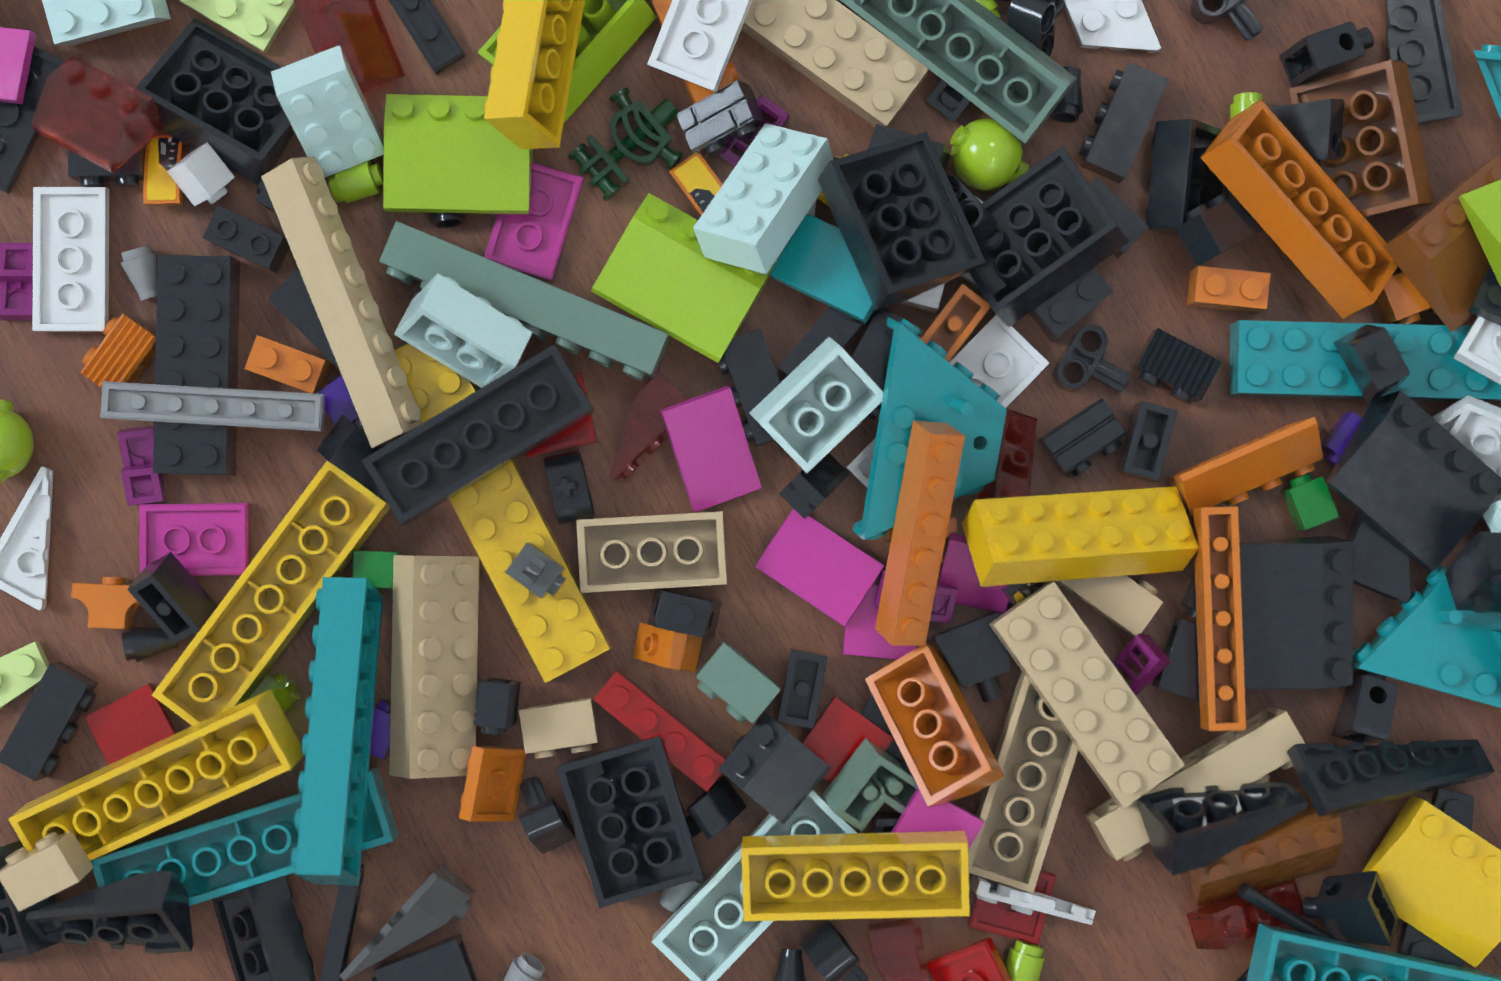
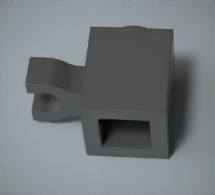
[505,542,566,599]

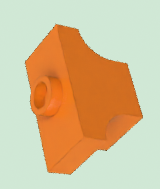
[71,577,140,629]
[632,622,703,672]

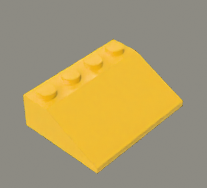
[1362,796,1501,968]

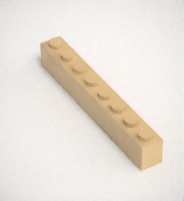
[261,157,424,448]

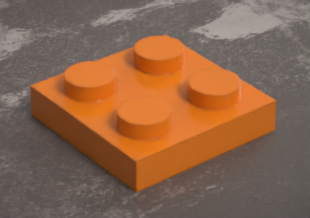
[459,746,527,822]

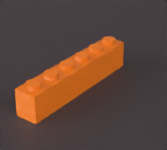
[875,421,965,646]
[1193,506,1246,731]

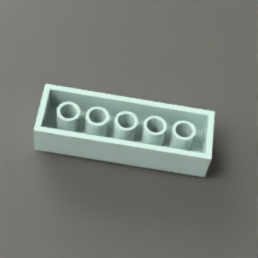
[651,789,857,981]

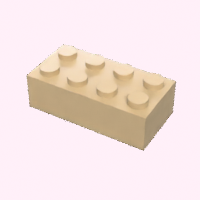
[576,511,727,593]

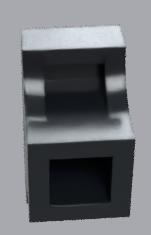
[779,453,850,519]

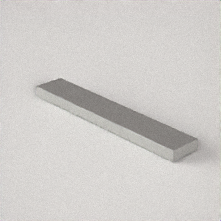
[100,381,325,432]

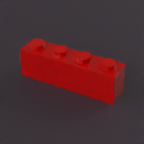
[593,669,727,792]

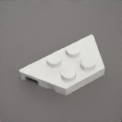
[1062,0,1161,53]
[1432,395,1501,477]

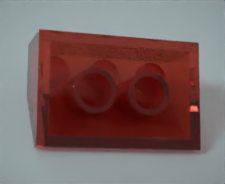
[294,0,405,93]
[31,56,163,173]

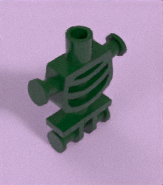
[568,88,683,201]

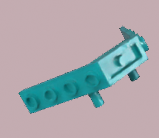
[853,317,1007,540]
[1353,565,1501,709]

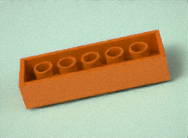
[1201,99,1398,319]

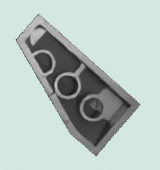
[339,863,475,981]

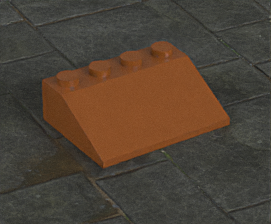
[1289,60,1434,219]
[1383,155,1501,332]
[1189,792,1343,908]

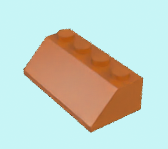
[1166,416,1323,516]
[865,643,1004,807]

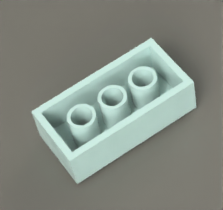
[693,123,834,274]

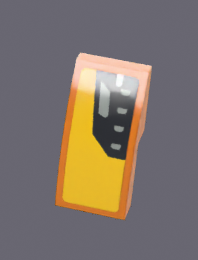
[143,135,186,206]
[669,153,723,217]

